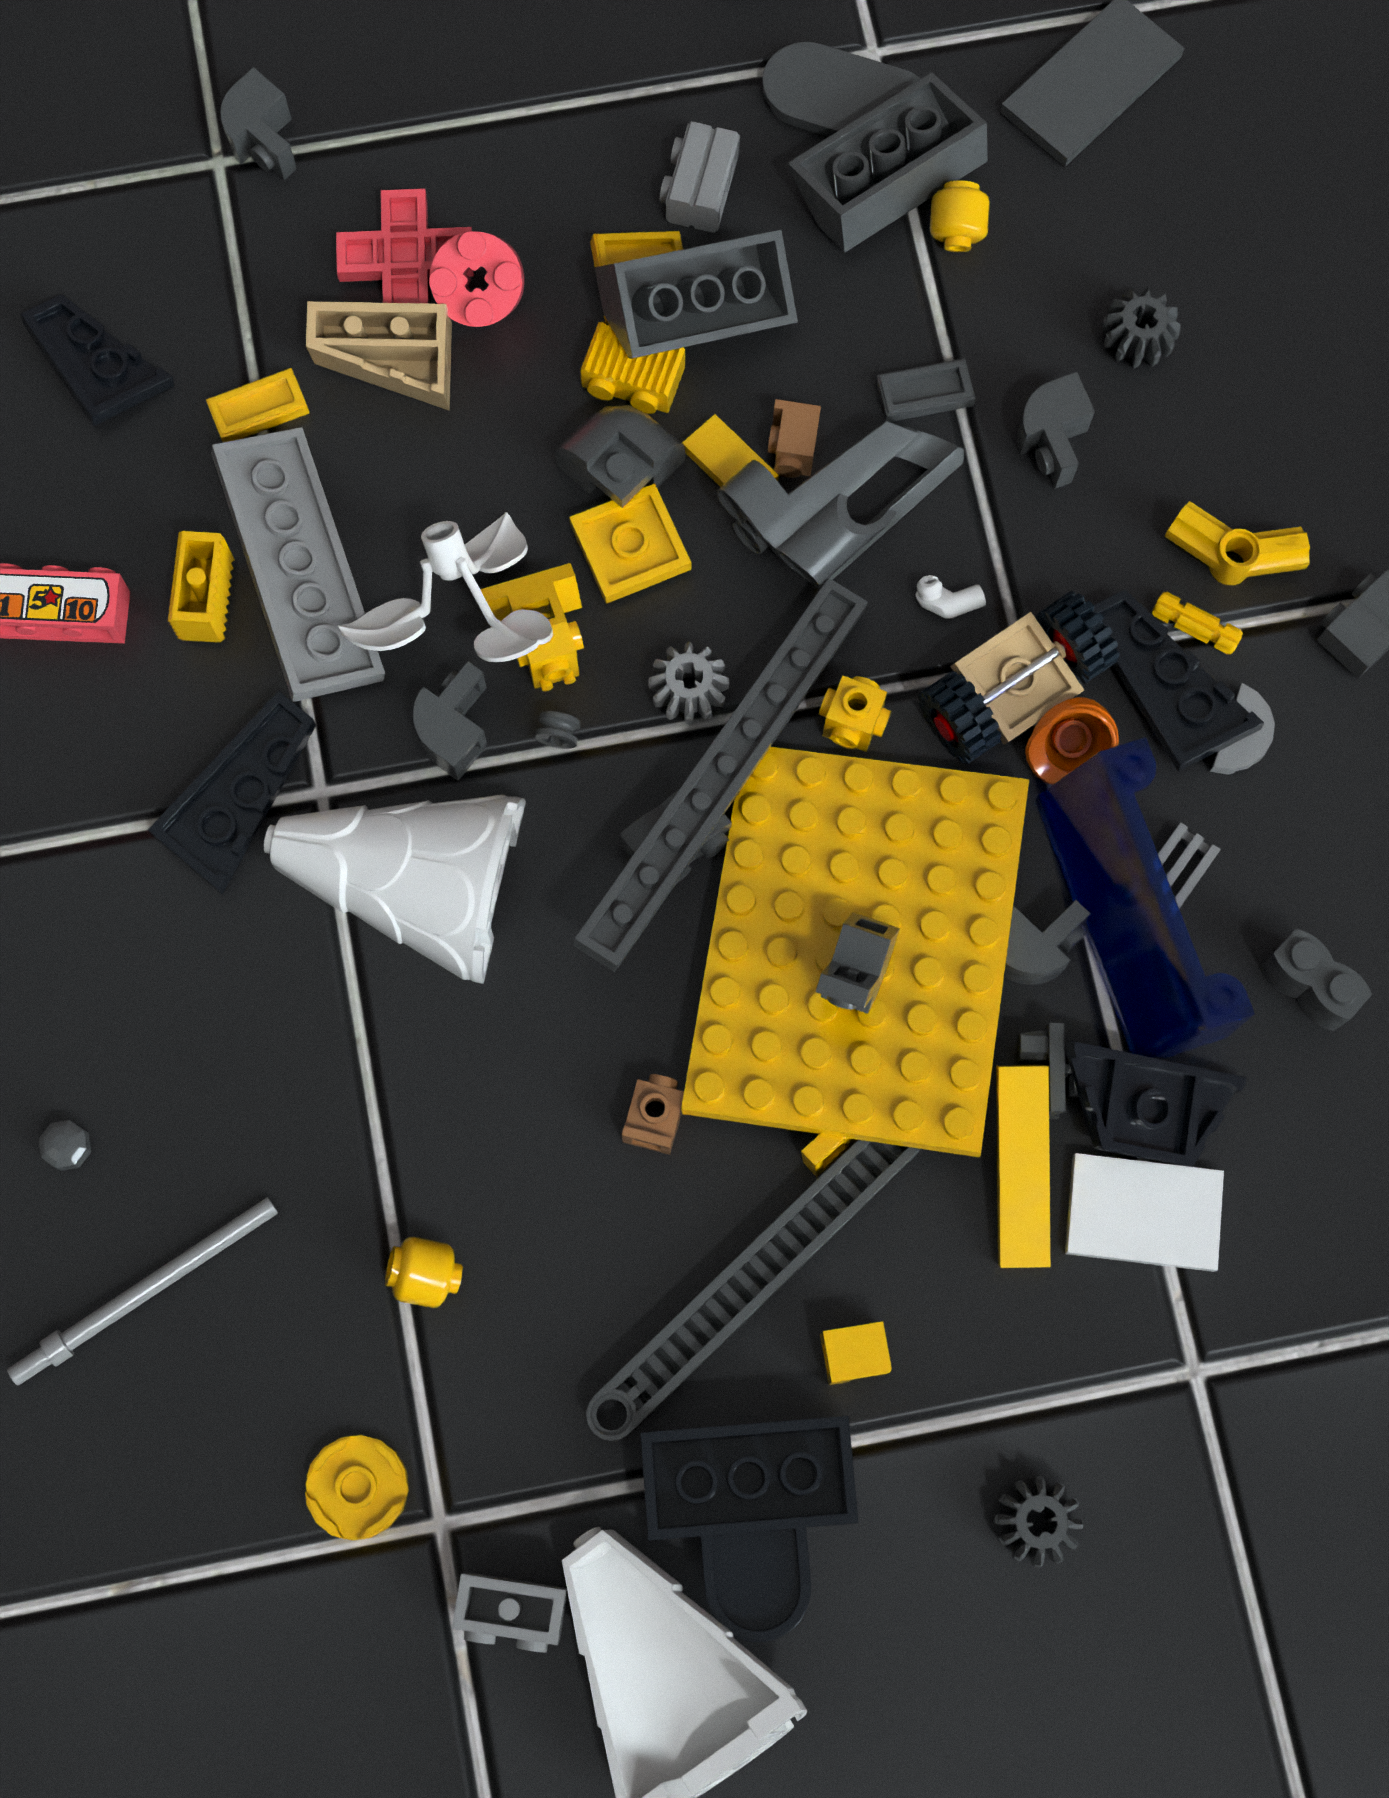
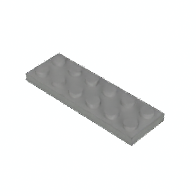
[211,427,385,702]

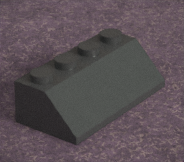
[788,72,988,253]
[594,230,798,359]

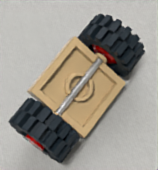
[918,591,1119,764]

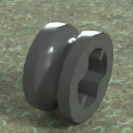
[535,711,581,749]

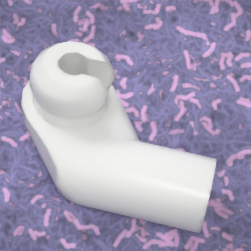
[915,575,986,619]

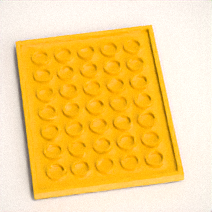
[681,747,1029,1157]

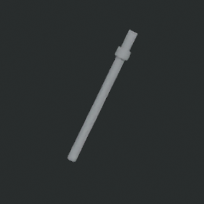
[7,1197,278,1386]

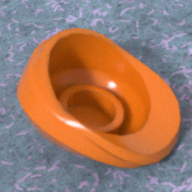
[1025,697,1119,786]

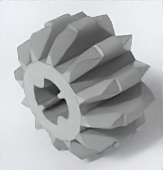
[649,641,729,725]

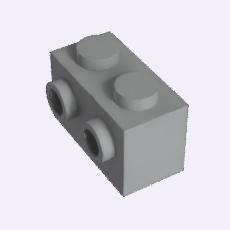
[452,1572,568,1653]

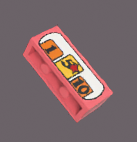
[0,563,130,644]

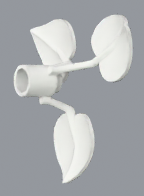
[338,512,553,662]

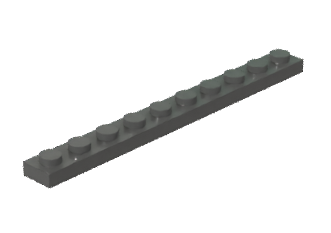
[573,578,868,972]

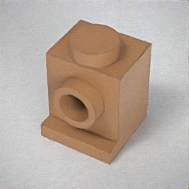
[768,399,821,478]
[622,1074,684,1155]

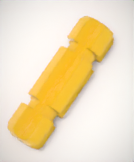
[1152,592,1243,654]

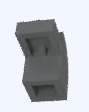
[220,67,297,181]
[1017,372,1095,489]
[413,661,487,781]
[1004,900,1090,985]
[816,912,900,1014]

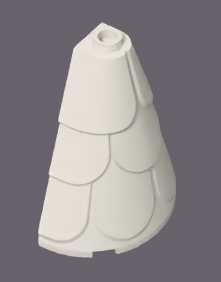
[264,794,526,984]
[562,1527,807,1798]

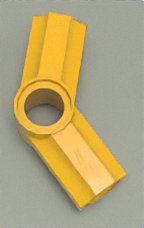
[1164,501,1310,585]

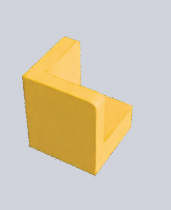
[820,1321,892,1385]

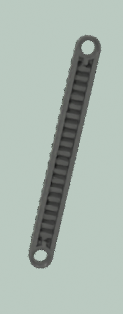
[586,1140,922,1442]

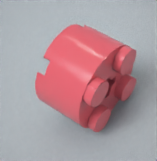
[429,231,524,327]

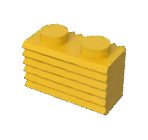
[580,322,685,414]
[168,531,235,643]

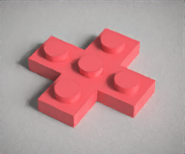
[336,189,474,304]

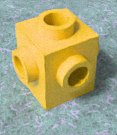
[819,675,891,752]

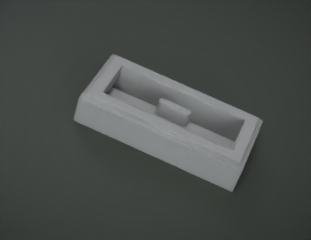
[1125,822,1221,928]

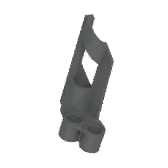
[716,420,964,591]

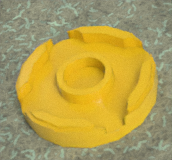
[305,1435,409,1541]

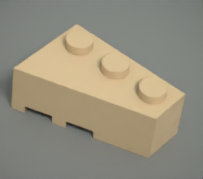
[306,301,452,411]

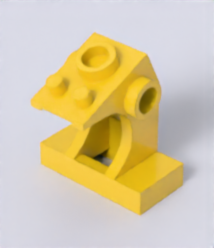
[480,563,584,691]

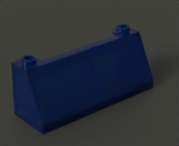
[1036,737,1255,1059]

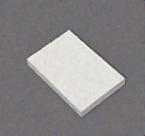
[1065,1153,1224,1272]

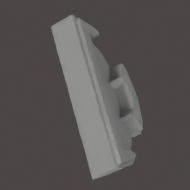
[1210,683,1275,775]

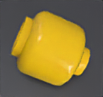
[930,181,990,252]
[385,1237,463,1308]

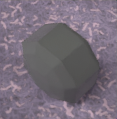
[39,1120,91,1171]

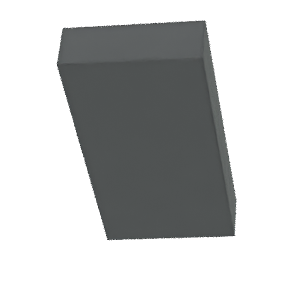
[875,358,976,422]

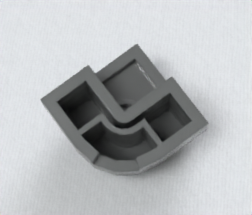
[555,405,685,508]

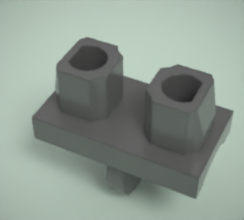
[1017,1023,1079,1119]

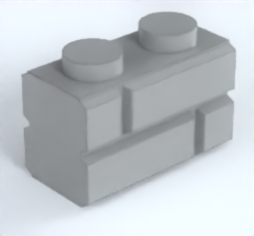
[659,121,740,233]

